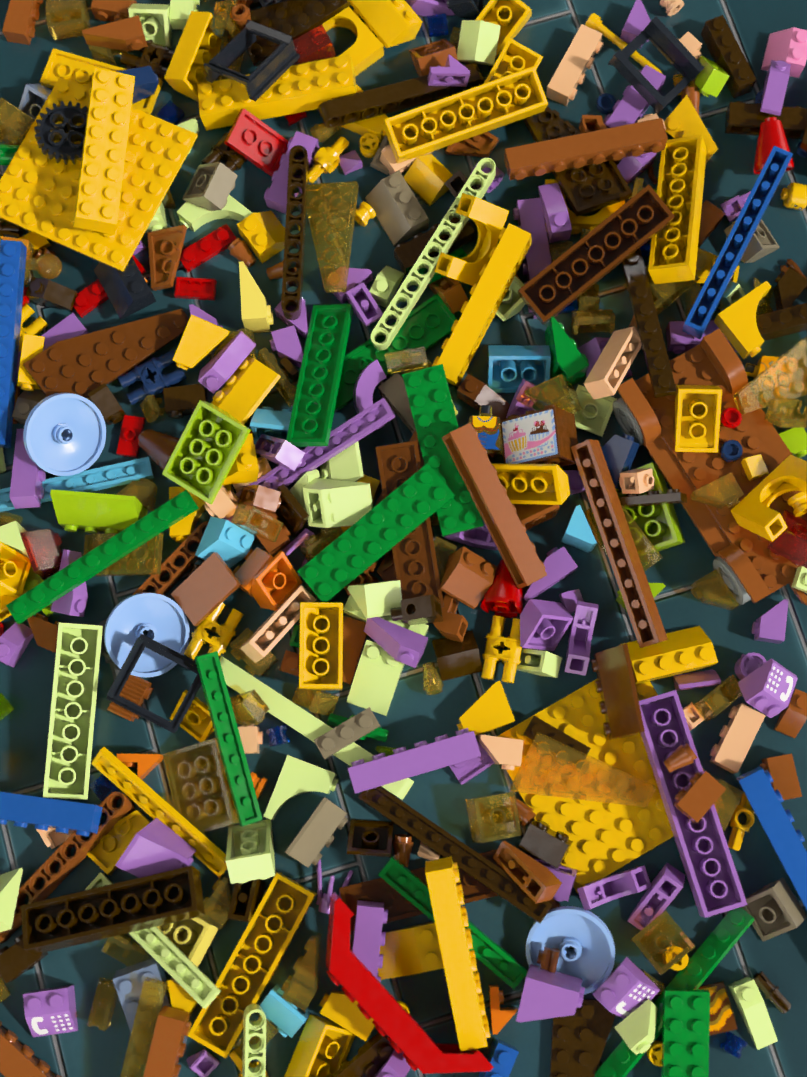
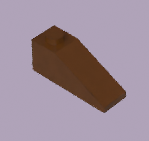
[457,374,510,424]

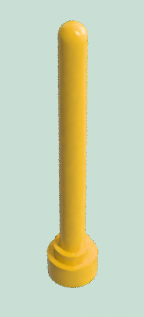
[585,13,662,74]

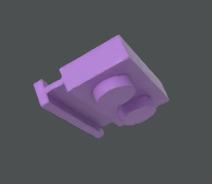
[449,737,495,785]

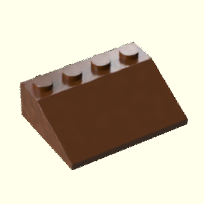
[591,644,645,740]

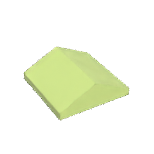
[457,20,501,66]
[568,384,617,437]

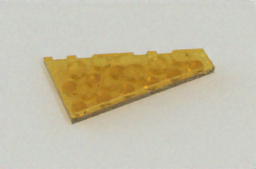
[306,181,359,293]
[733,336,807,415]
[510,732,656,807]

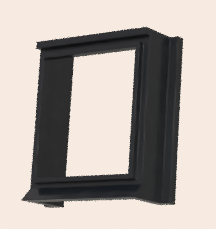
[608,16,704,114]
[203,19,300,101]
[106,634,202,734]

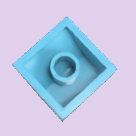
[250,407,292,440]
[195,517,255,568]
[259,985,310,1038]

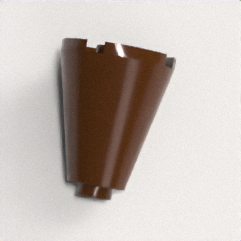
[138,429,180,470]

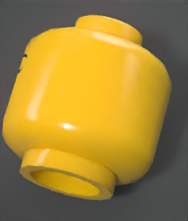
[781,182,807,210]

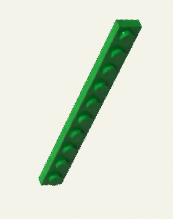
[6,490,199,624]
[594,907,755,1077]

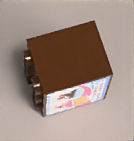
[500,405,578,467]

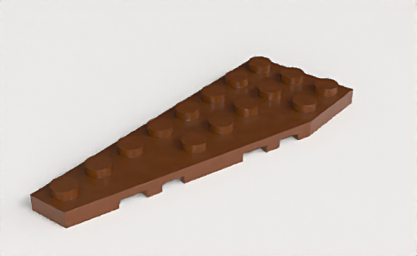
[23,309,189,398]

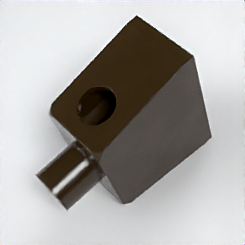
[391,594,443,625]

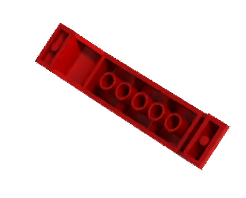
[326,892,494,1074]

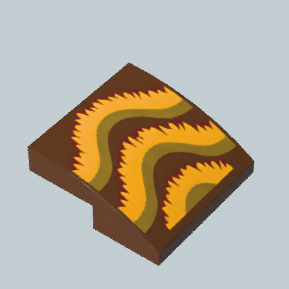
[697,981,737,1036]

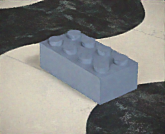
[113,958,187,1064]

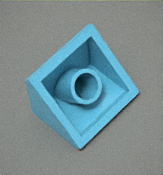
[561,505,597,553]

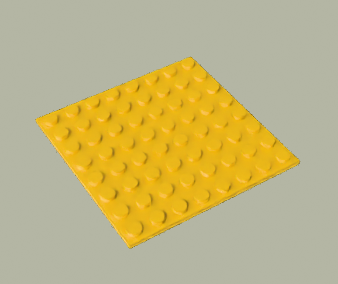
[0,77,198,272]
[497,679,725,893]

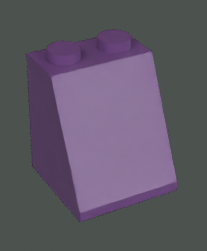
[115,818,197,878]
[516,964,585,1022]

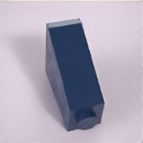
[116,66,159,104]
[578,433,640,490]

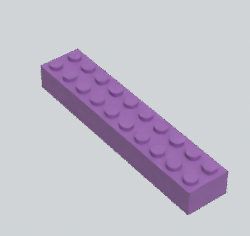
[639,690,747,918]

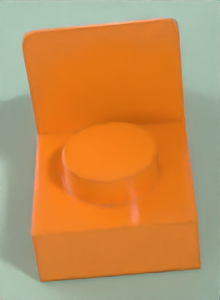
[117,753,164,780]
[489,985,518,1034]

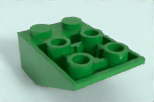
[545,316,589,392]

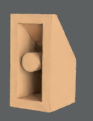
[477,735,524,770]

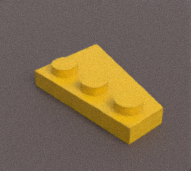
[664,95,718,163]

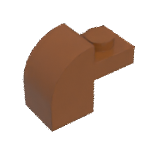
[433,593,469,642]

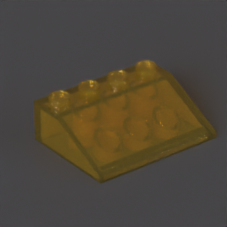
[163,738,239,833]

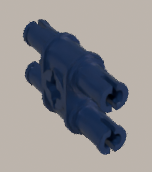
[118,351,187,405]

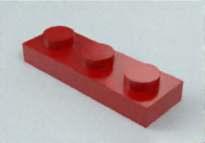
[180,223,237,272]

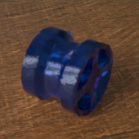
[266,725,290,747]
[720,1031,748,1059]

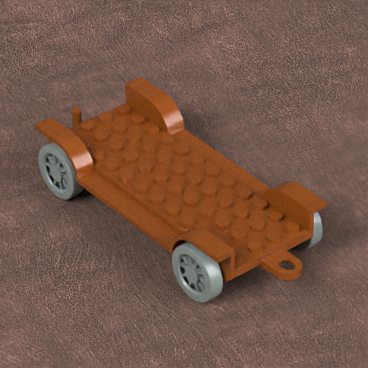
[613,328,807,605]

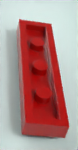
[73,255,146,318]

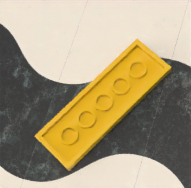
[40,48,163,115]

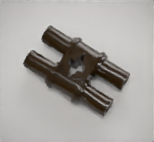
[120,39,174,80]
[201,132,247,172]

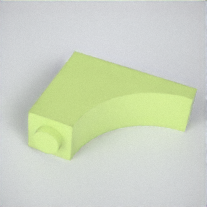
[177,195,252,232]
[263,755,339,820]

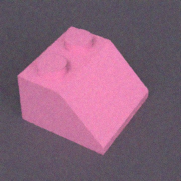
[761,27,807,78]

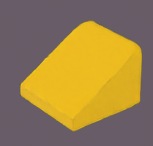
[741,454,769,481]

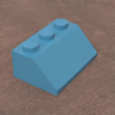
[488,345,551,393]

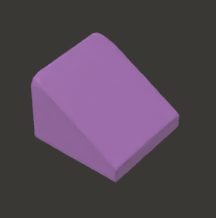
[559,589,584,614]

